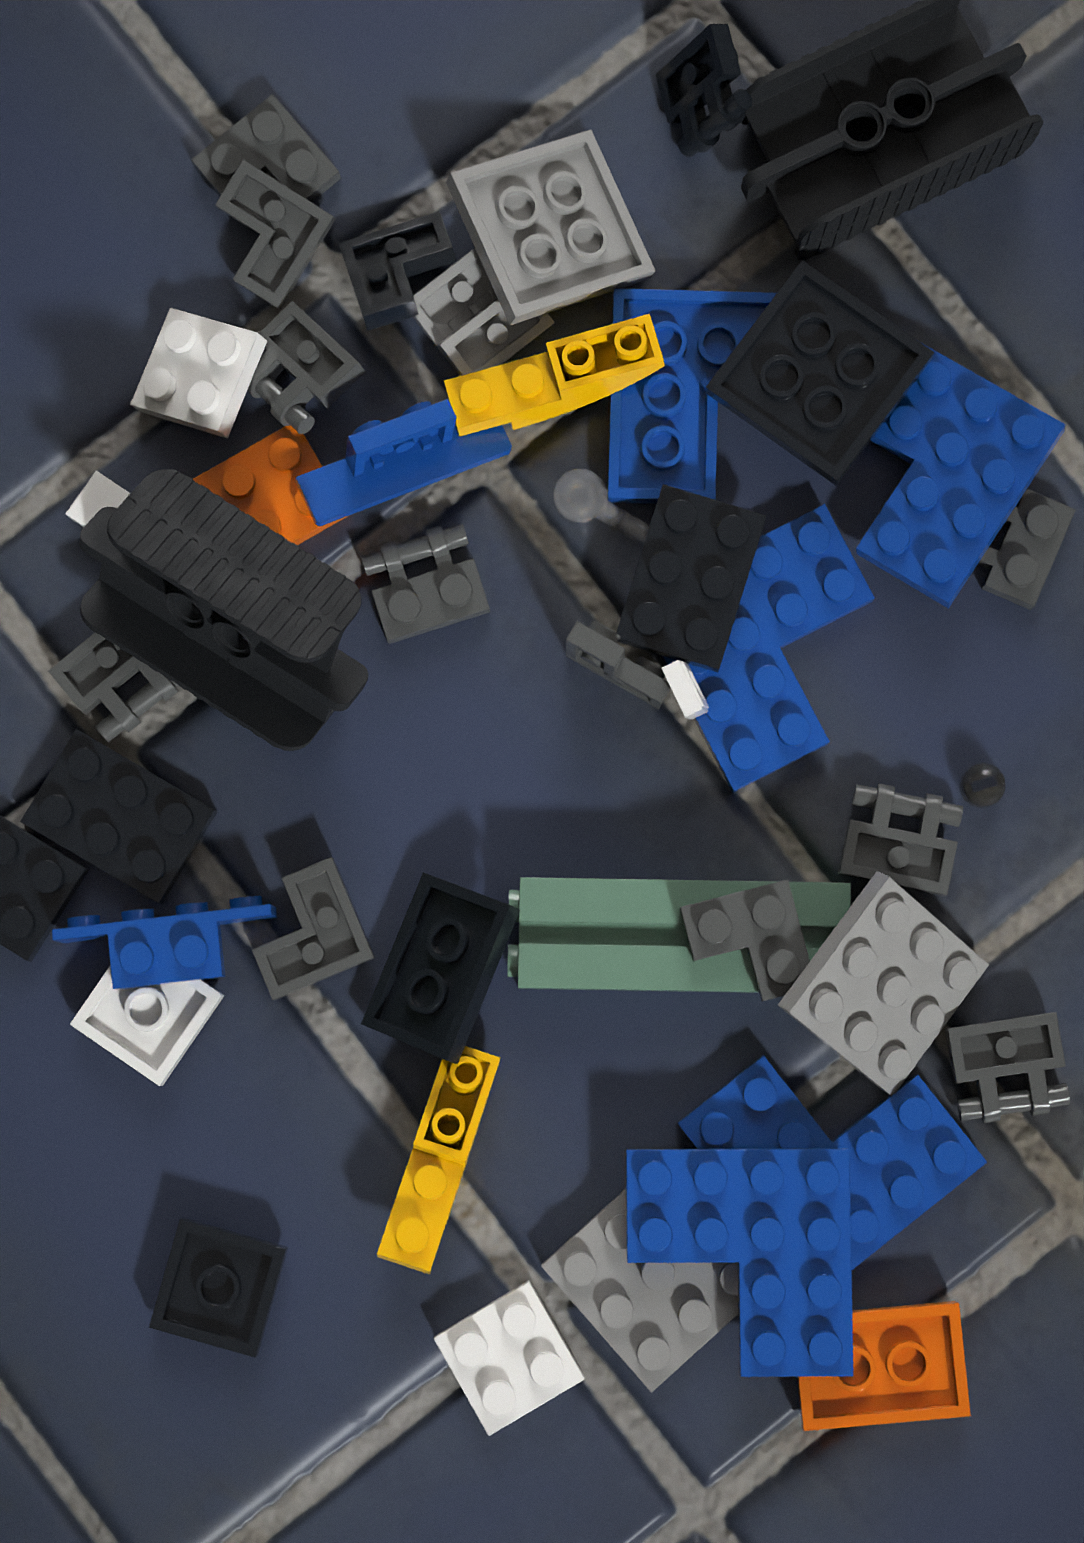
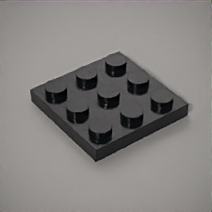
[706,260,934,486]

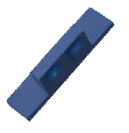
[295,399,512,526]
[52,896,277,990]

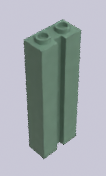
[507,877,851,993]

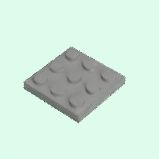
[446,129,656,325]
[778,871,989,1096]
[541,1188,739,1393]

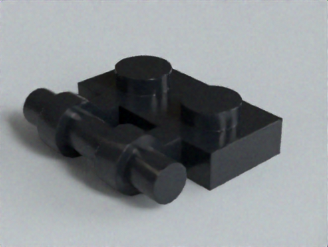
[655,24,753,157]

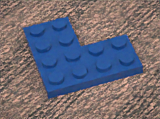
[608,288,777,504]
[856,342,1066,609]
[661,504,875,793]
[677,1055,987,1270]
[626,1148,853,1377]

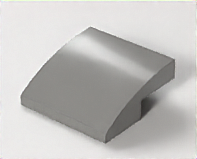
[413,247,555,376]

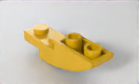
[444,314,665,437]
[377,1046,500,1274]

